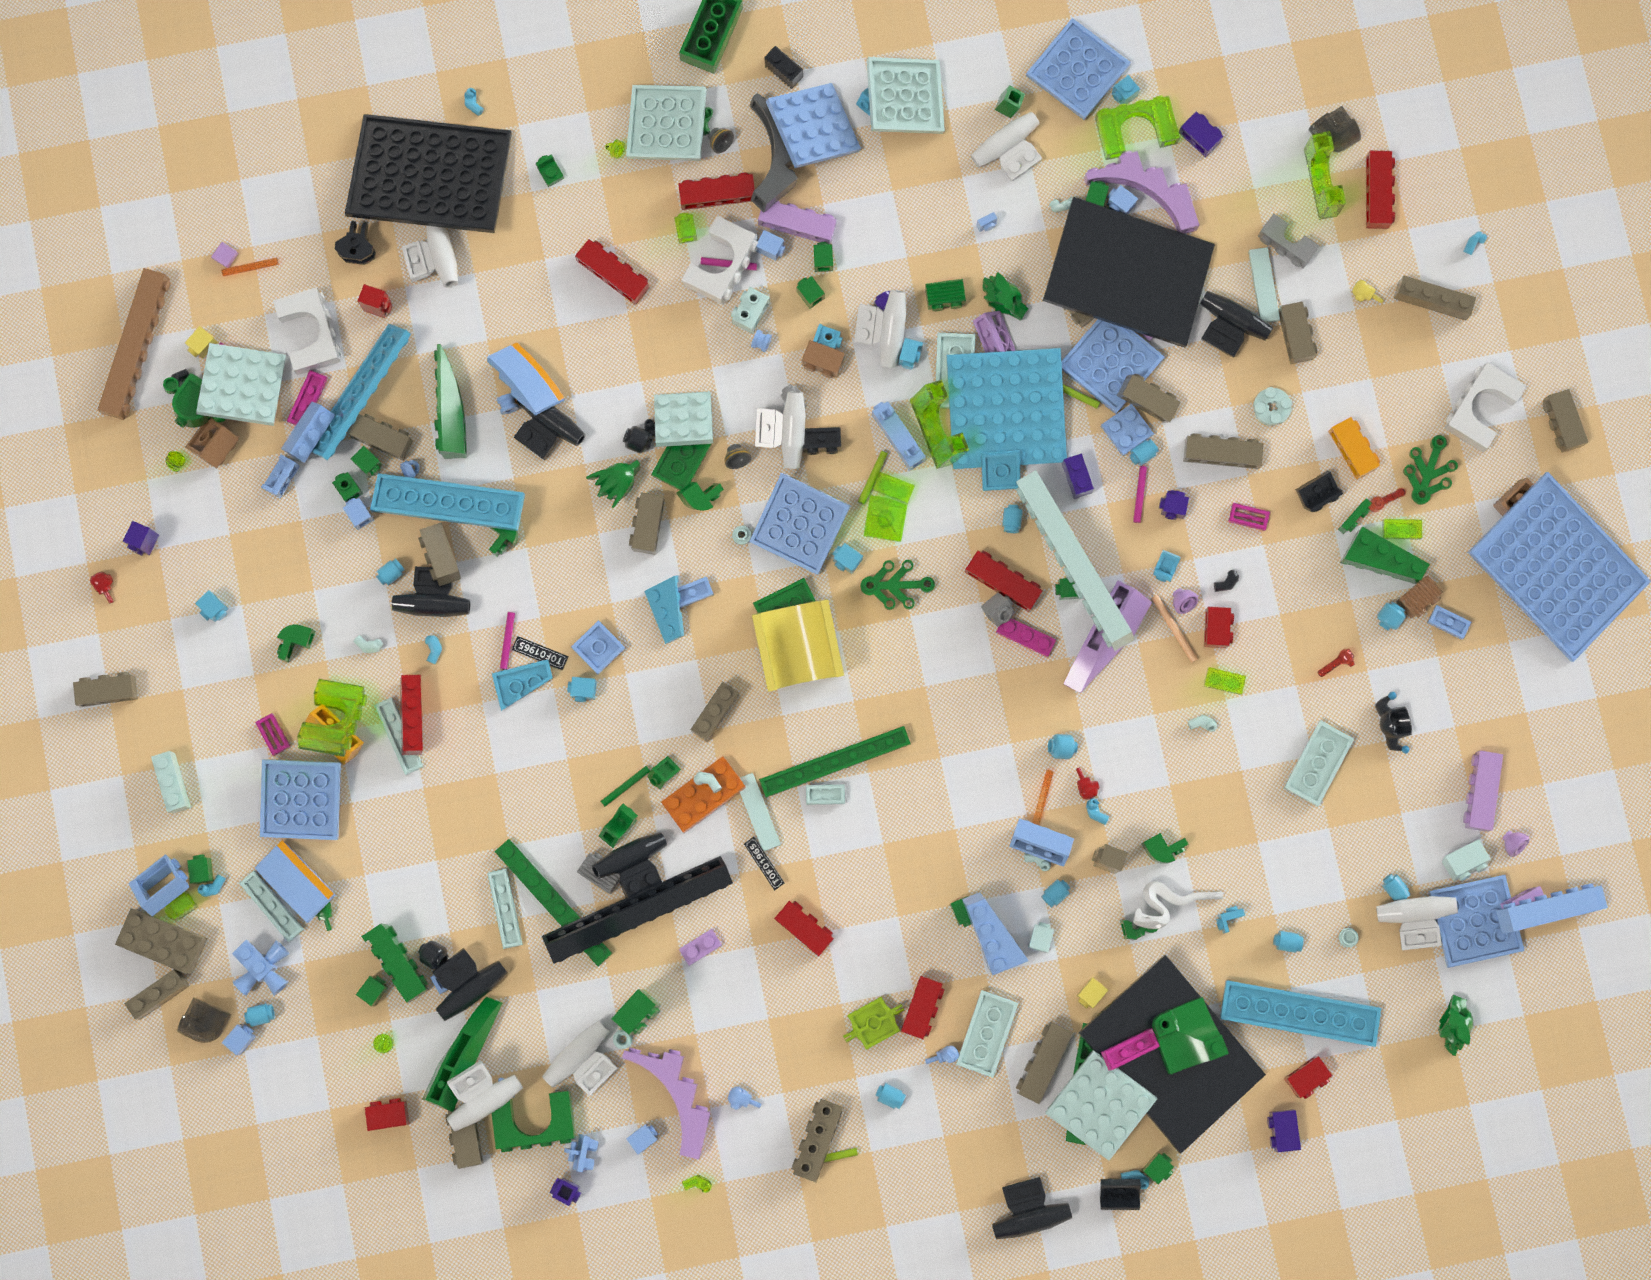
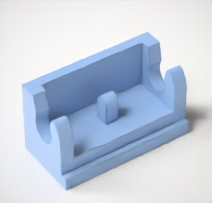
[261,455,300,498]

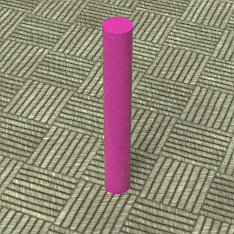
[701,257,757,271]
[1133,466,1147,523]
[500,612,515,670]

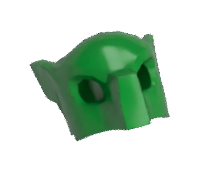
[982,272,1029,321]
[586,460,641,508]
[1438,995,1474,1056]

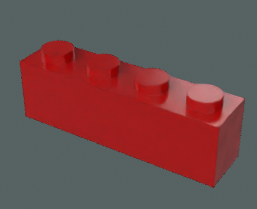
[1366,150,1395,229]
[678,172,755,210]
[575,239,649,305]
[965,550,1043,612]
[400,675,423,755]

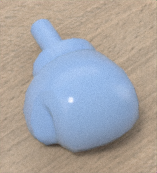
[925,1045,959,1064]
[727,1086,761,1110]

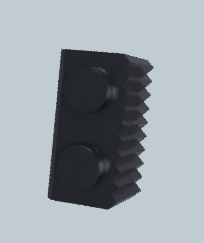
[764,46,804,89]

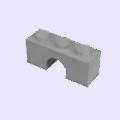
[1258,213,1319,269]

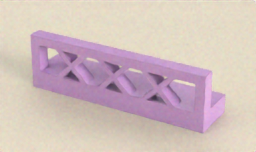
[973,311,1016,353]

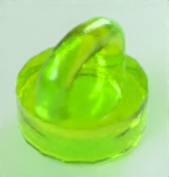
[605,139,625,159]
[165,451,186,472]
[373,1034,394,1053]

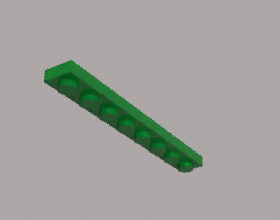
[759,726,911,798]
[494,839,613,967]

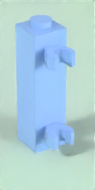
[872,401,926,471]

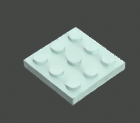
[654,391,713,447]

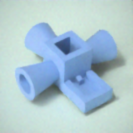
[232,940,289,996]

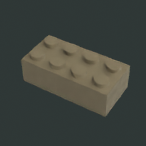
[115,908,208,974]

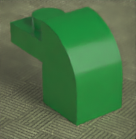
[676,482,724,511]
[489,527,519,557]
[277,624,316,663]
[599,803,638,848]
[1141,833,1189,864]

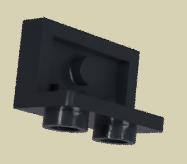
[803,427,841,455]
[1295,470,1344,512]
[1099,1179,1141,1210]

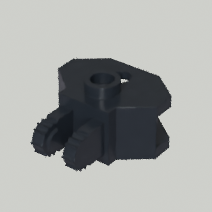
[334,221,376,265]

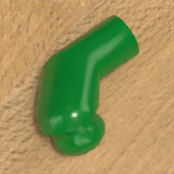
[703,107,713,136]

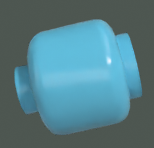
[1377,602,1406,631]
[1048,734,1078,759]

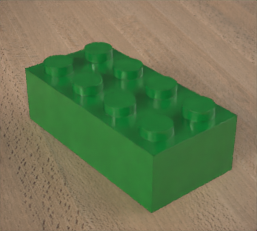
[679,0,743,74]
[611,989,661,1035]

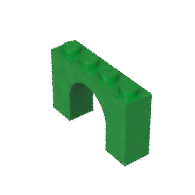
[491,1090,576,1153]

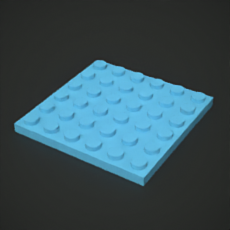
[946,348,1067,469]

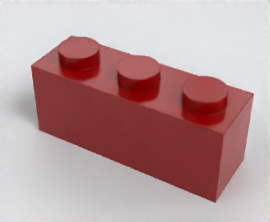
[774,901,834,957]
[901,976,945,1040]

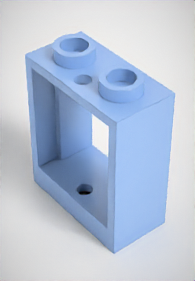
[128,854,189,917]

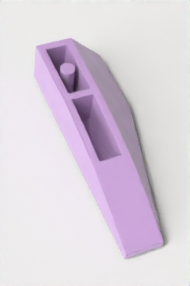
[1064,580,1152,693]

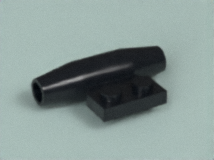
[1200,291,1273,358]
[513,400,586,460]
[391,566,471,617]
[592,832,667,898]
[432,948,508,1021]
[992,1177,1072,1240]

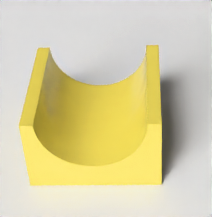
[752,599,844,692]

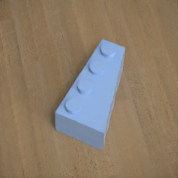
[962,892,1029,975]

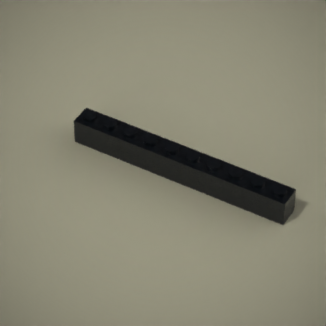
[542,856,733,964]

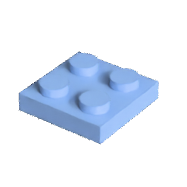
[1100,404,1154,457]
[571,620,626,675]

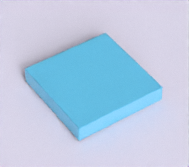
[981,450,1020,491]

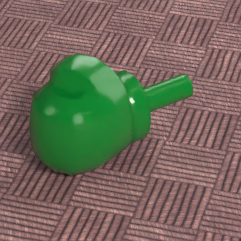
[316,902,332,931]

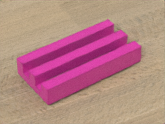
[1228,503,1270,531]
[255,713,291,756]

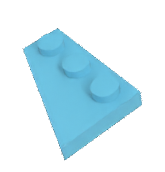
[644,575,684,644]
[492,659,553,711]

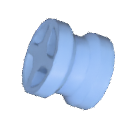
[751,330,772,352]
[497,393,519,415]

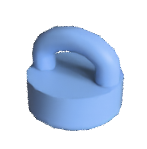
[400,460,420,478]

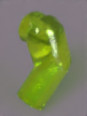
[682,1175,712,1193]

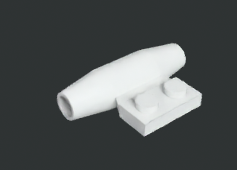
[970,112,1042,182]
[402,226,458,288]
[854,290,906,368]
[755,391,806,469]
[1376,896,1458,950]
[542,1021,618,1096]
[447,1060,523,1131]

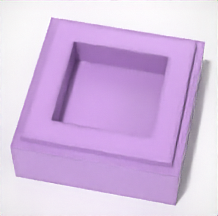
[211,242,239,268]

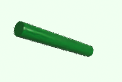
[600,766,650,807]

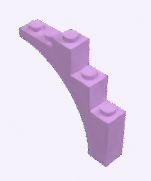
[1084,151,1199,234]
[622,1047,711,1160]

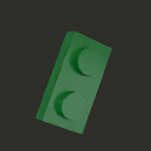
[1338,498,1372,534]

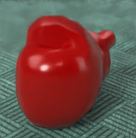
[90,571,114,604]
[1076,767,1100,800]

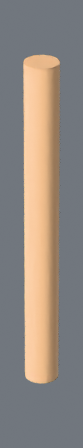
[1151,594,1198,663]

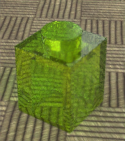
[674,213,698,244]
[164,891,198,921]

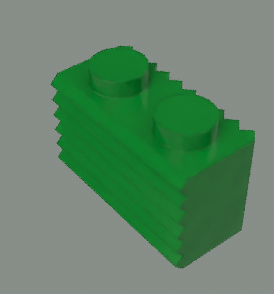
[925,279,966,312]

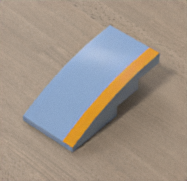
[487,342,565,415]
[255,840,336,923]

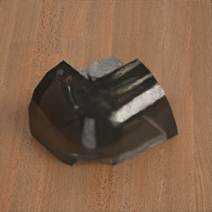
[1308,106,1361,153]
[177,997,232,1043]

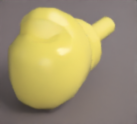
[1352,280,1384,303]

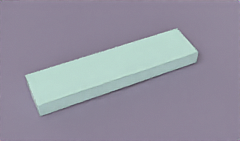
[1248,247,1280,323]
[374,697,423,775]
[740,773,781,852]
[487,869,523,949]
[239,871,304,942]

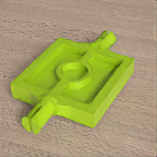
[843,996,905,1050]

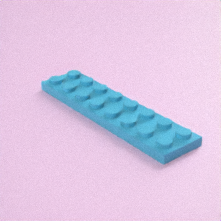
[311,324,411,460]
[370,473,525,531]
[1220,980,1381,1047]

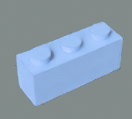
[281,402,335,463]
[1009,818,1074,867]

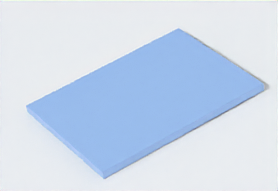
[1467,472,1651,662]

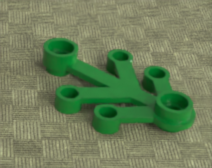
[1403,435,1458,505]
[860,560,935,610]

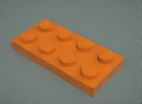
[661,756,746,833]

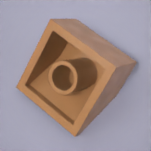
[185,418,239,469]

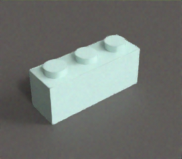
[151,751,191,814]

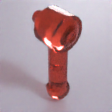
[1369,488,1406,512]
[1318,648,1355,677]

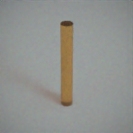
[221,257,279,277]
[1032,769,1054,825]

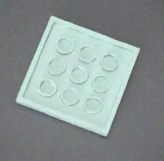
[866,57,945,134]
[626,85,707,161]
[196,343,286,426]
[1045,1050,1157,1160]

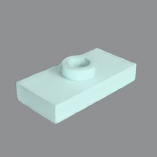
[806,784,845,805]

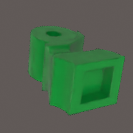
[1120,915,1158,940]

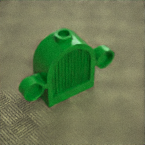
[163,373,226,428]

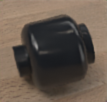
[623,426,652,453]
[418,941,448,970]

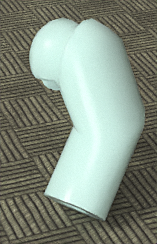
[1049,196,1077,213]
[353,635,383,653]
[1187,715,1217,732]
[694,772,722,793]
[1024,853,1051,871]

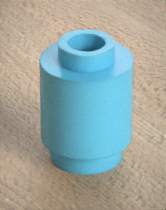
[1129,439,1159,466]
[1002,505,1023,533]
[376,558,405,586]
[1382,874,1410,901]
[1041,879,1070,908]
[1273,931,1304,953]
[244,1003,275,1027]
[875,1083,906,1109]

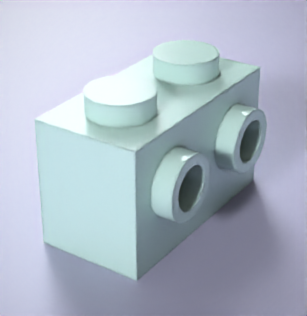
[731,287,770,334]
[1442,839,1491,882]

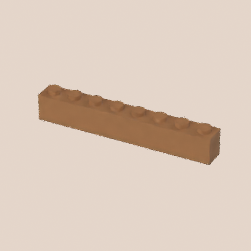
[97,268,170,420]

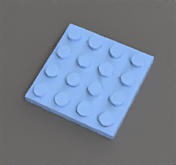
[1026,18,1131,120]
[766,83,861,168]
[1061,319,1165,414]
[749,473,851,575]
[260,759,341,840]
[1428,875,1525,968]

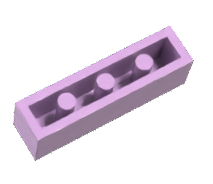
[758,201,836,244]
[1463,750,1503,832]

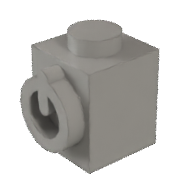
[981,593,1015,627]

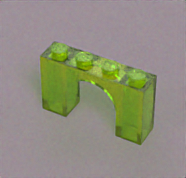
[1095,95,1180,160]
[1304,131,1346,220]
[910,380,969,469]
[297,679,367,757]

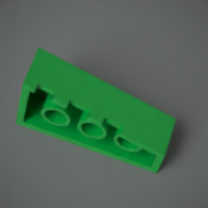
[1340,526,1430,584]
[361,923,429,1003]

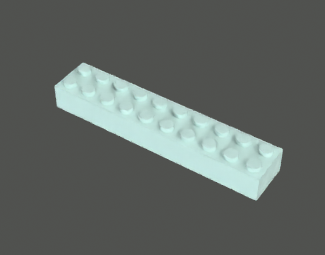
[1016,470,1135,651]

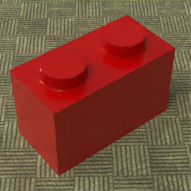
[357,284,392,318]
[1204,606,1234,649]
[1284,1056,1333,1099]
[364,1098,410,1131]

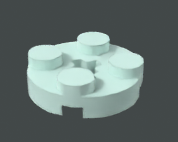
[1253,387,1292,426]

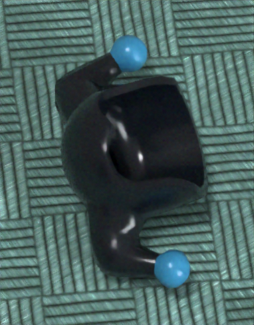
[1375,692,1412,754]

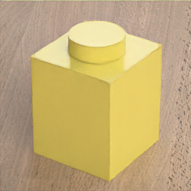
[185,326,218,359]
[1076,977,1108,1009]

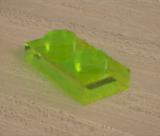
[873,472,915,504]
[1382,519,1422,540]
[1204,667,1246,695]

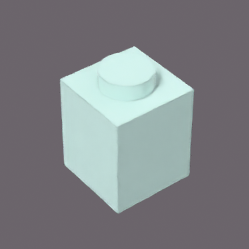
[1028,922,1054,953]

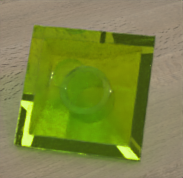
[864,495,907,542]

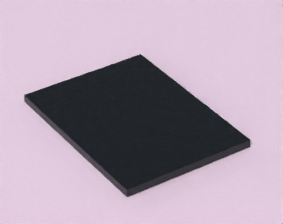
[345,114,512,233]
[1042,197,1215,348]
[1078,955,1266,1154]

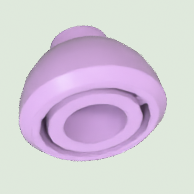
[1173,588,1198,614]
[1502,831,1529,857]

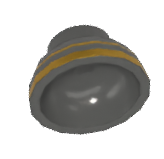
[708,128,734,154]
[724,444,751,469]

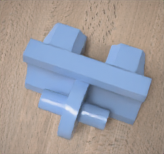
[564,1134,598,1172]

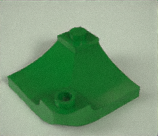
[1152,997,1229,1074]

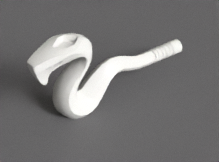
[1133,881,1223,929]

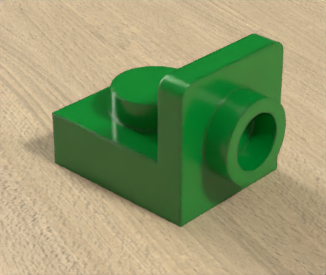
[536,154,564,187]
[647,756,681,790]

